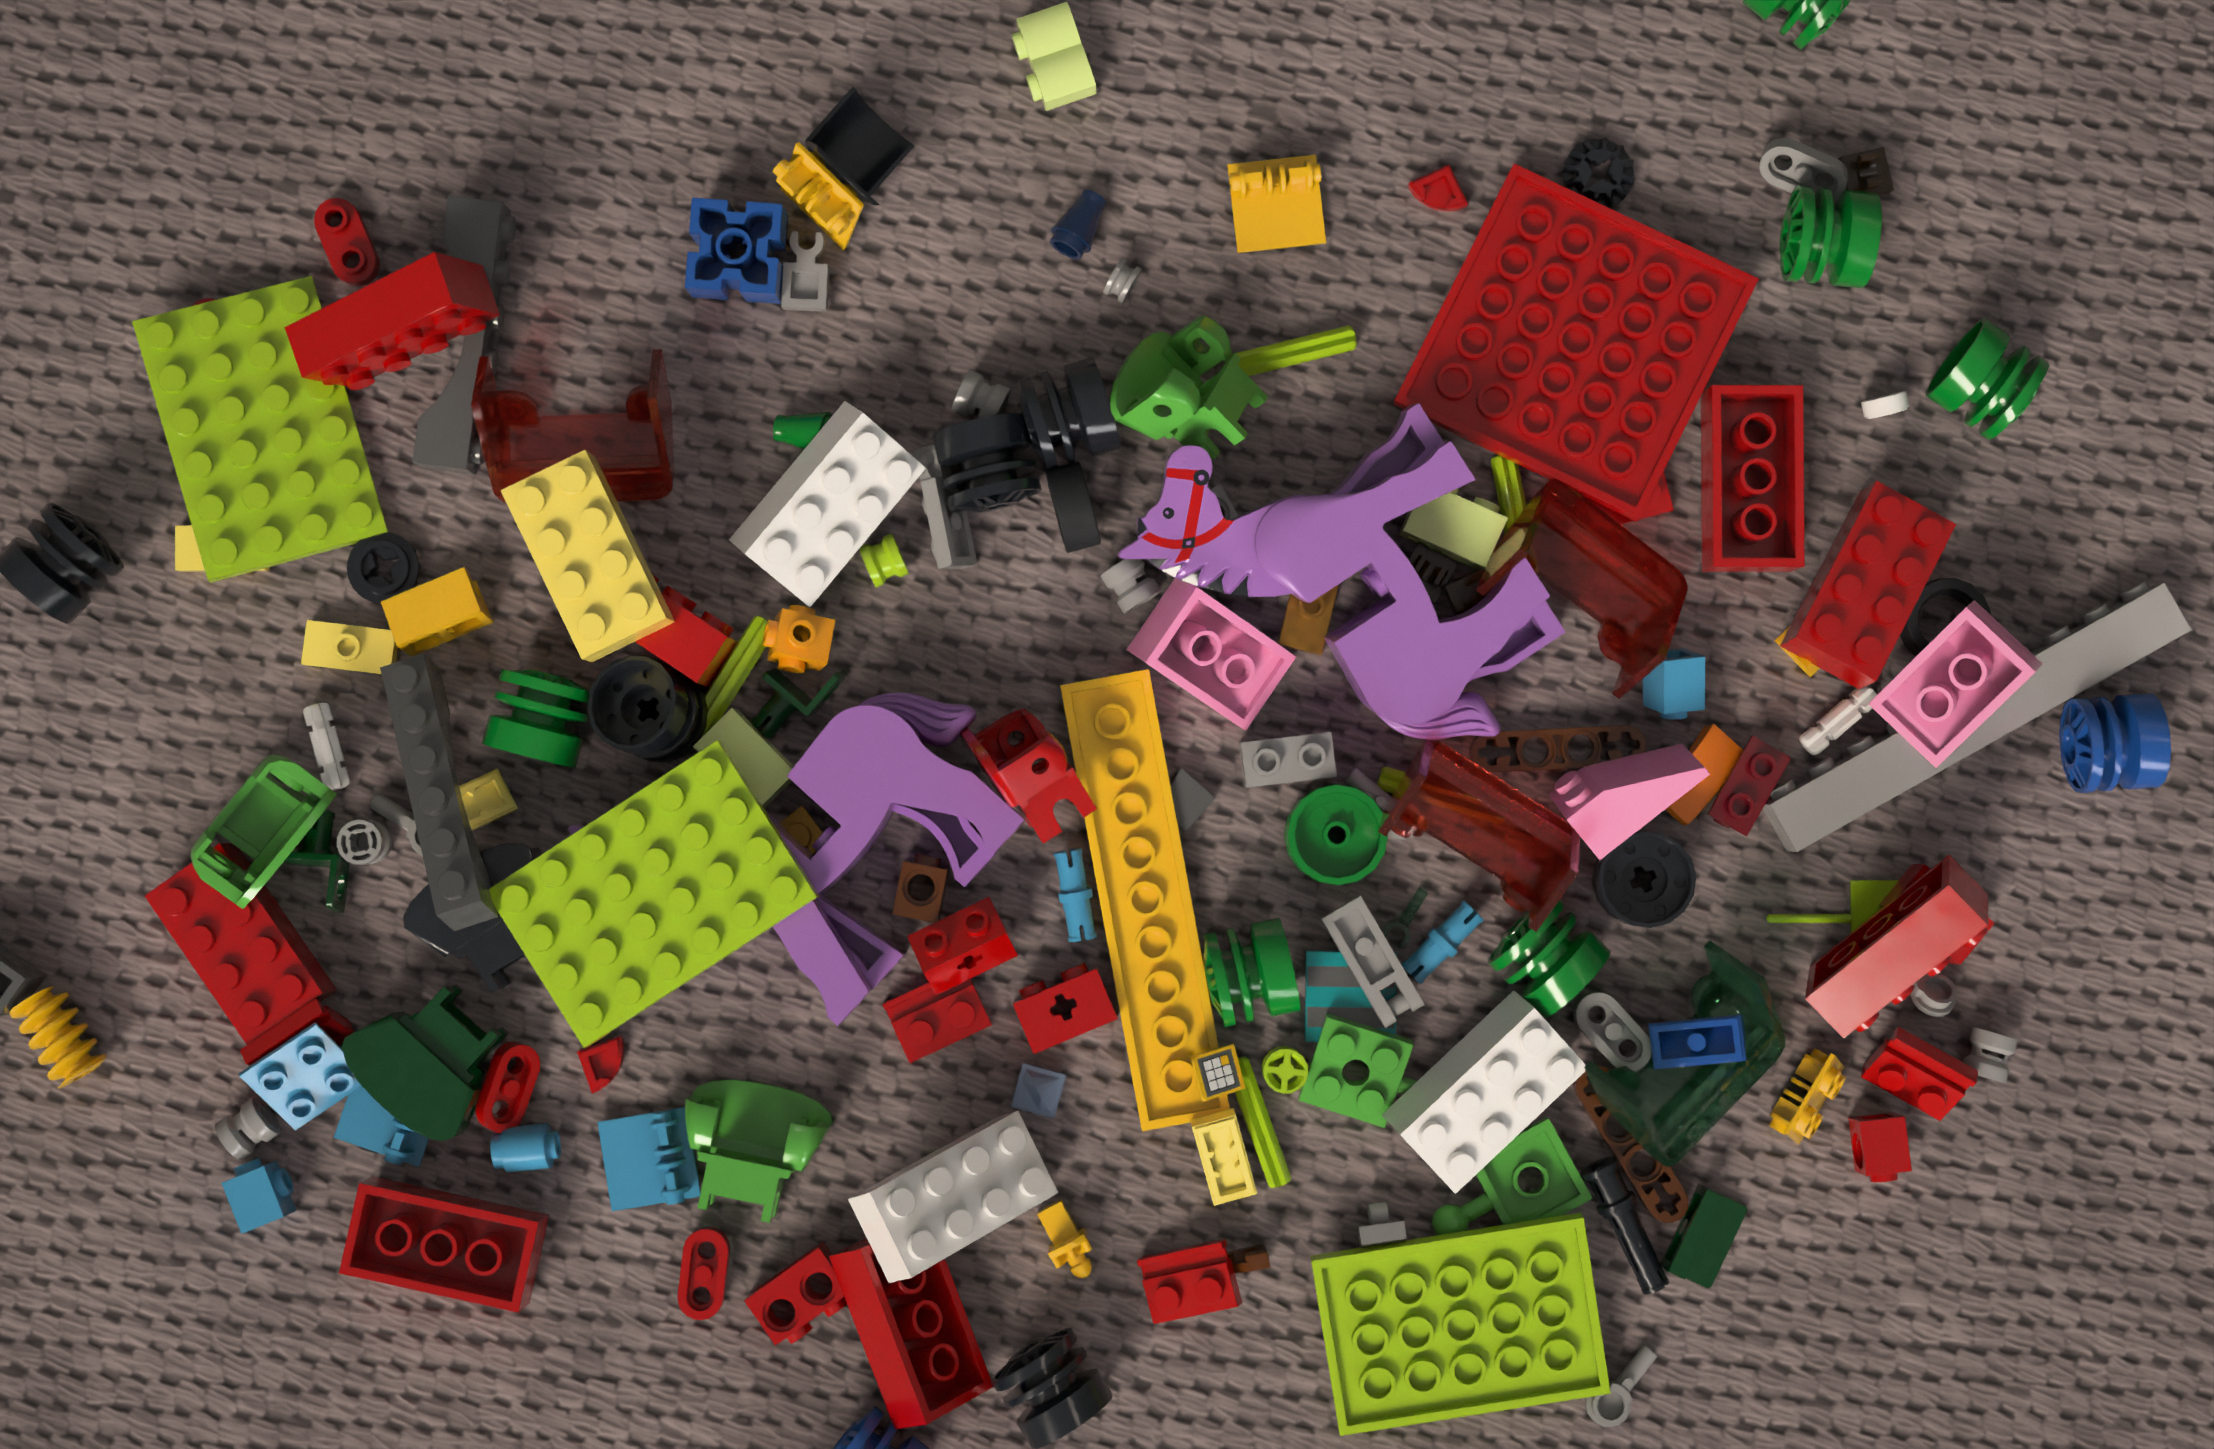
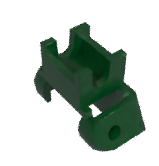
[342,985,509,1141]

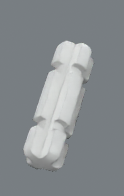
[1799,685,1877,755]
[303,703,350,791]

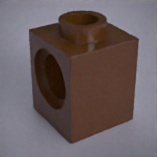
[892,854,950,923]

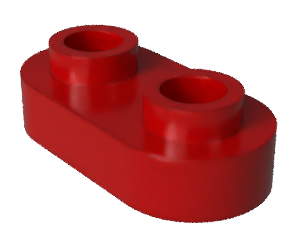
[314,198,380,286]
[475,1041,540,1133]
[677,1226,731,1320]

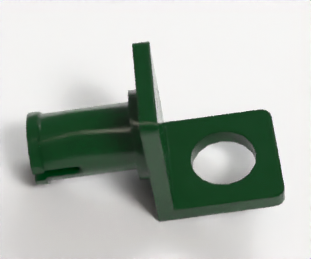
[751,668,848,739]
[284,811,350,913]

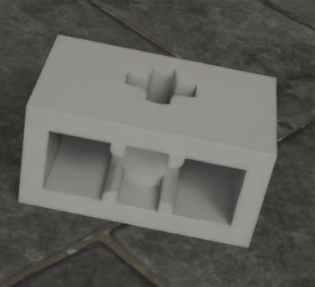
[1239,732,1337,788]

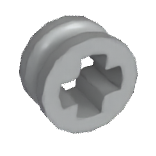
[1103,258,1142,304]

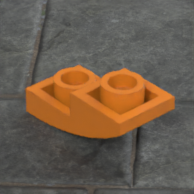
[1665,723,1743,826]

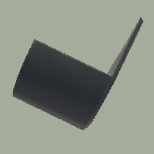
[805,87,915,206]

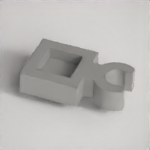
[781,231,830,312]

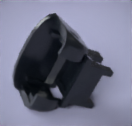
[403,843,542,993]

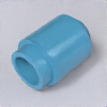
[490,1123,561,1173]

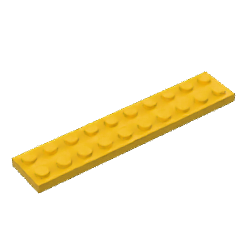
[1060,669,1230,1131]

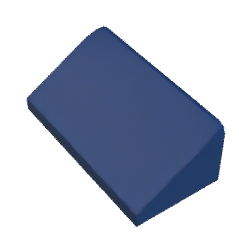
[1648,1014,1747,1069]

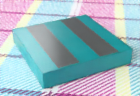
[1304,951,1397,1042]

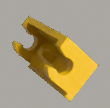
[381,567,494,657]

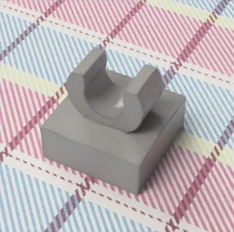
[1357,1202,1407,1248]

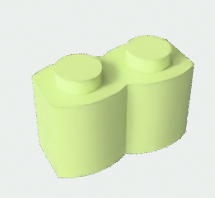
[1011,2,1097,111]

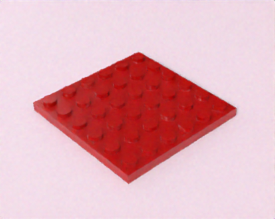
[1393,163,1759,522]

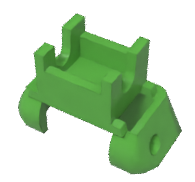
[1110,315,1268,460]
[191,754,337,909]
[685,1079,833,1223]

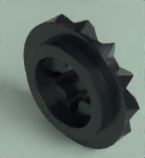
[1563,137,1635,208]
[347,532,421,604]

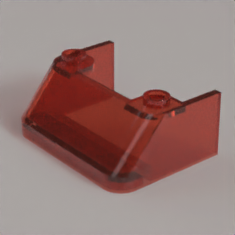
[471,349,674,503]
[1476,479,1688,699]
[1378,739,1580,932]

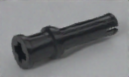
[1580,1156,1670,1294]

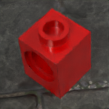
[1848,1112,1912,1182]

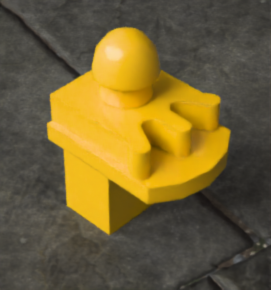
[1037,1199,1092,1279]

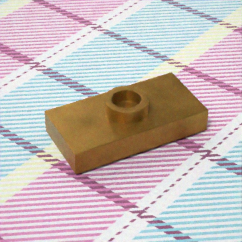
[1277,584,1339,656]

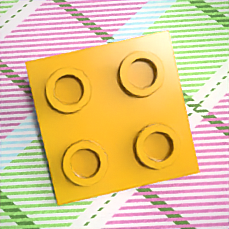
[773,142,864,250]
[1227,155,1326,253]
[1768,1048,1846,1144]

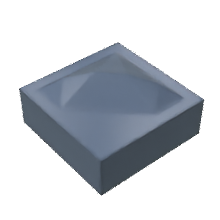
[1011,1062,1066,1119]

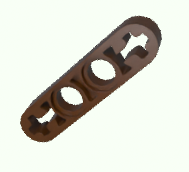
[1469,725,1647,773]
[1573,1064,1688,1223]

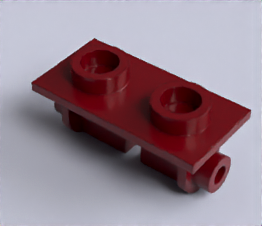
[1707,735,1791,837]

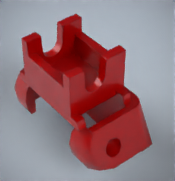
[961,708,1097,844]

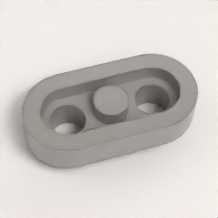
[1759,138,1848,202]
[1573,991,1652,1072]

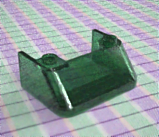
[1584,940,1786,1167]

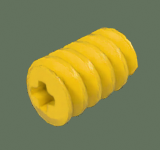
[9,986,107,1089]

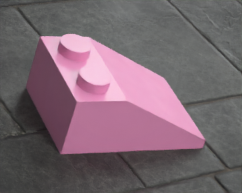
[1126,578,1296,731]
[1869,600,2043,768]
[1548,743,1710,860]

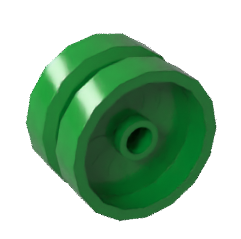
[1284,784,1388,885]

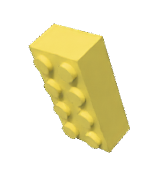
[500,450,675,662]

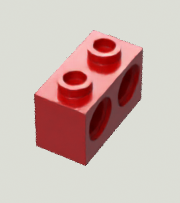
[744,1241,847,1346]

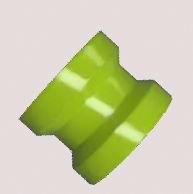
[859,533,909,588]
[1261,1046,1308,1094]

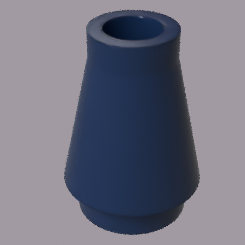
[1050,189,1106,260]

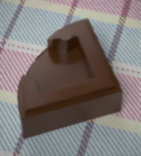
[1227,1244,1271,1273]

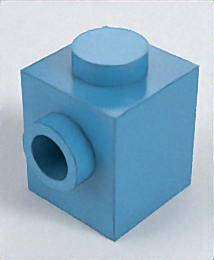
[1643,648,1705,719]
[221,1158,297,1234]

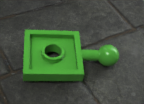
[1298,1013,1417,1128]
[1432,1117,1593,1235]

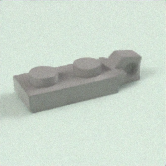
[914,445,977,570]

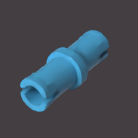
[1053,848,1097,942]
[1401,900,1484,984]

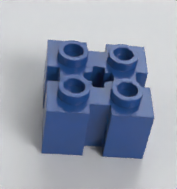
[685,197,789,304]

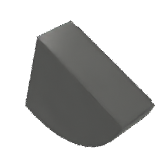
[1171,768,1215,832]

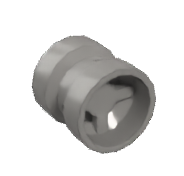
[952,369,1011,418]
[1100,559,1162,615]
[337,820,393,865]
[1963,1027,2018,1084]
[215,1097,281,1160]

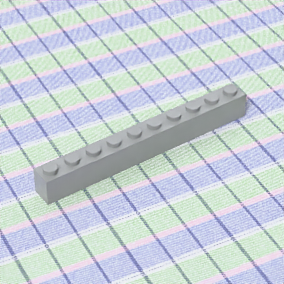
[1763,581,2191,852]

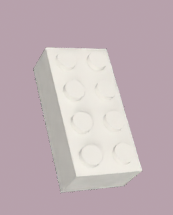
[729,401,926,607]
[1382,990,1588,1194]
[848,1111,1058,1283]

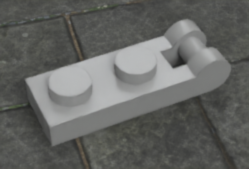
[1320,895,1424,1028]

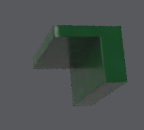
[1660,1183,1747,1288]

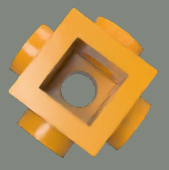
[762,605,835,673]

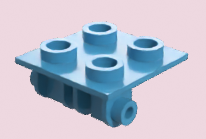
[239,1022,361,1130]
[333,1086,429,1167]
[597,1107,701,1211]

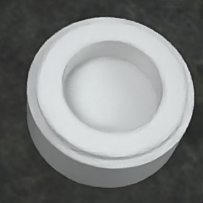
[1861,391,1909,419]

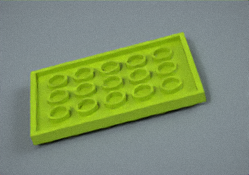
[132,276,388,583]
[489,740,820,1048]
[1310,1213,1611,1436]

